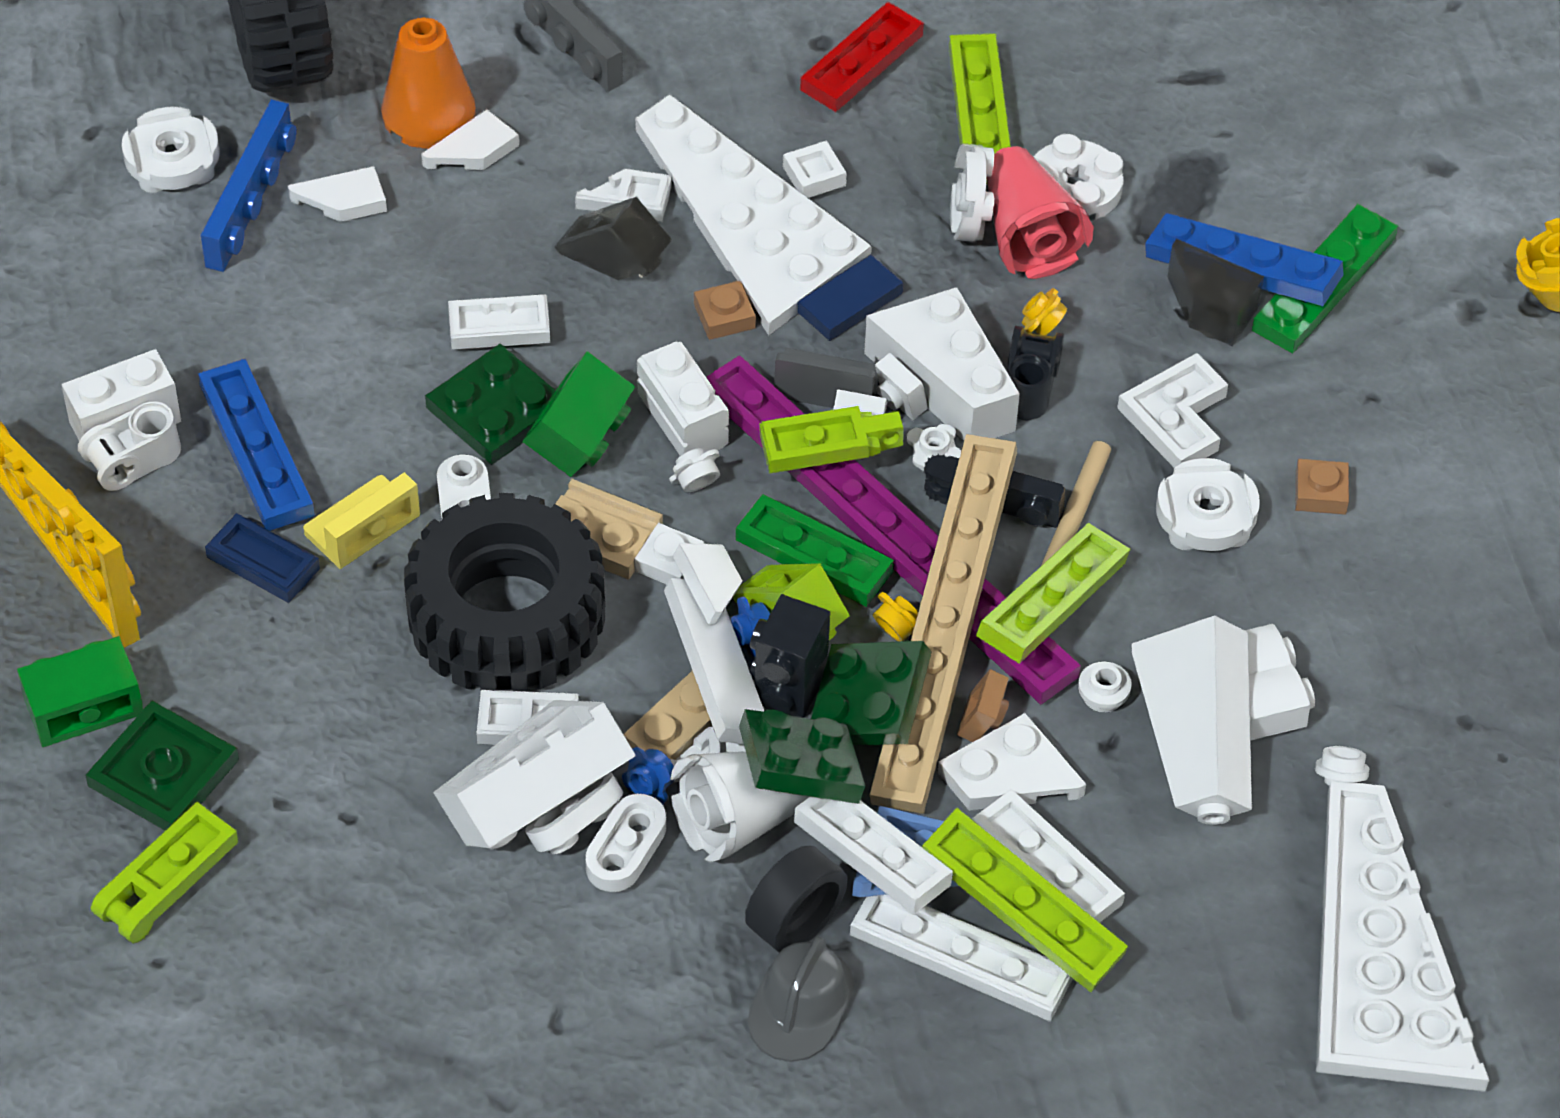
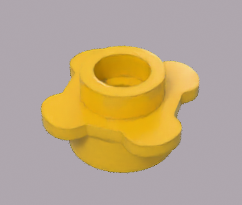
[1021,288,1067,335]
[873,592,918,642]

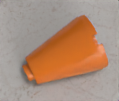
[382,18,476,149]

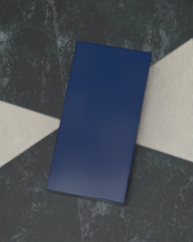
[798,255,903,341]
[205,513,320,603]

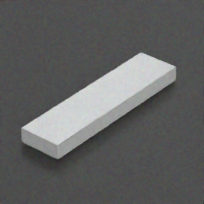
[664,578,764,744]
[850,894,1073,1022]

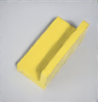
[303,472,420,569]

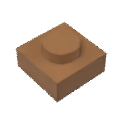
[694,281,756,340]
[1295,459,1349,515]
[957,669,1009,742]

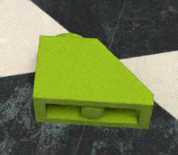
[733,564,850,640]

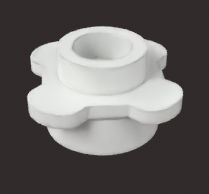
[907,424,961,471]
[669,448,720,493]

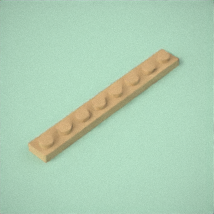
[870,434,1017,814]

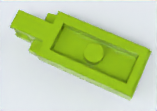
[759,406,904,474]

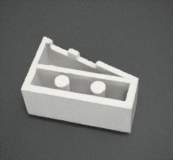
[864,287,1019,440]
[433,700,636,849]

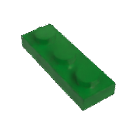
[735,494,894,607]

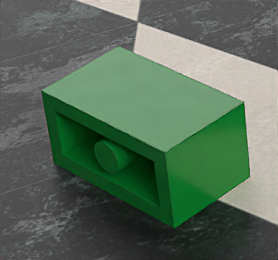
[522,351,636,477]
[17,636,143,748]

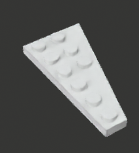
[636,94,872,336]
[1316,780,1489,1091]

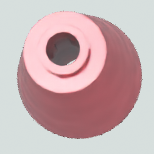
[986,147,1094,279]

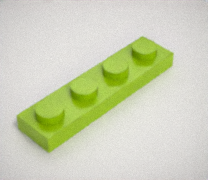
[949,33,1011,184]
[976,523,1131,664]
[922,808,1128,993]

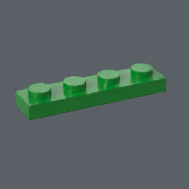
[1252,204,1398,354]

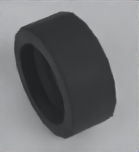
[745,845,847,953]

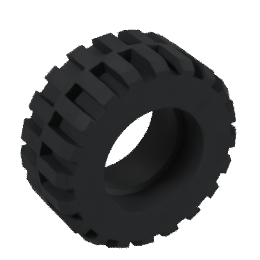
[228,0,334,93]
[404,493,605,692]

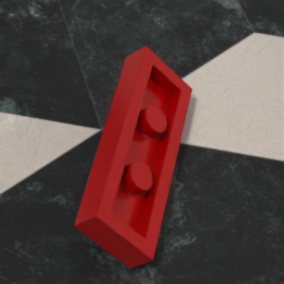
[800,2,924,112]

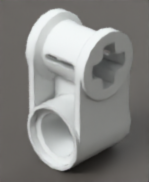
[78,401,181,491]

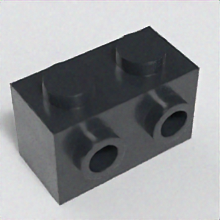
[750,594,830,718]

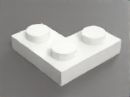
[1117,353,1228,468]

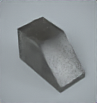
[554,196,672,281]
[1167,238,1264,347]

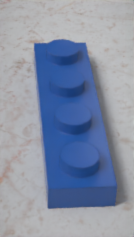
[200,100,296,272]
[1145,213,1343,306]
[198,359,315,531]

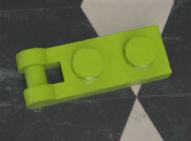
[91,802,239,943]

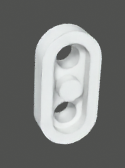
[437,455,491,520]
[525,772,623,854]
[586,794,666,892]

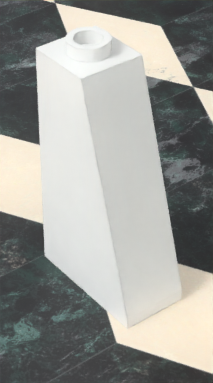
[1132,615,1252,825]

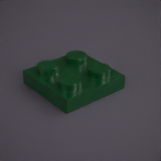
[425,344,556,465]
[811,641,932,745]
[85,700,239,831]
[739,709,865,804]

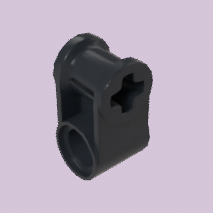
[1007,325,1064,420]

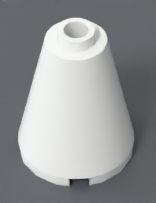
[671,751,810,862]

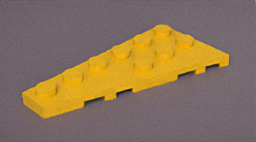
[0,421,141,648]

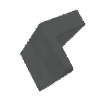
[774,347,879,408]

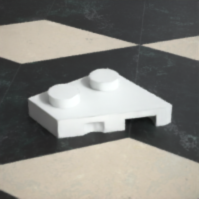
[938,713,1086,810]

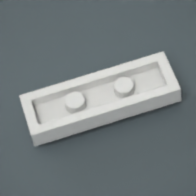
[972,789,1125,923]
[794,797,953,915]

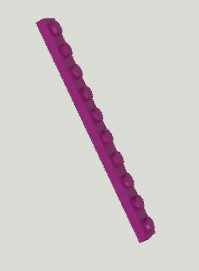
[706,355,1081,705]

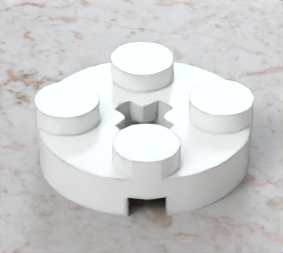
[122,107,220,193]
[1034,134,1123,219]
[950,144,994,242]
[1156,458,1260,551]

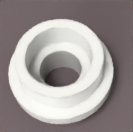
[1078,662,1131,712]
[1315,746,1370,785]

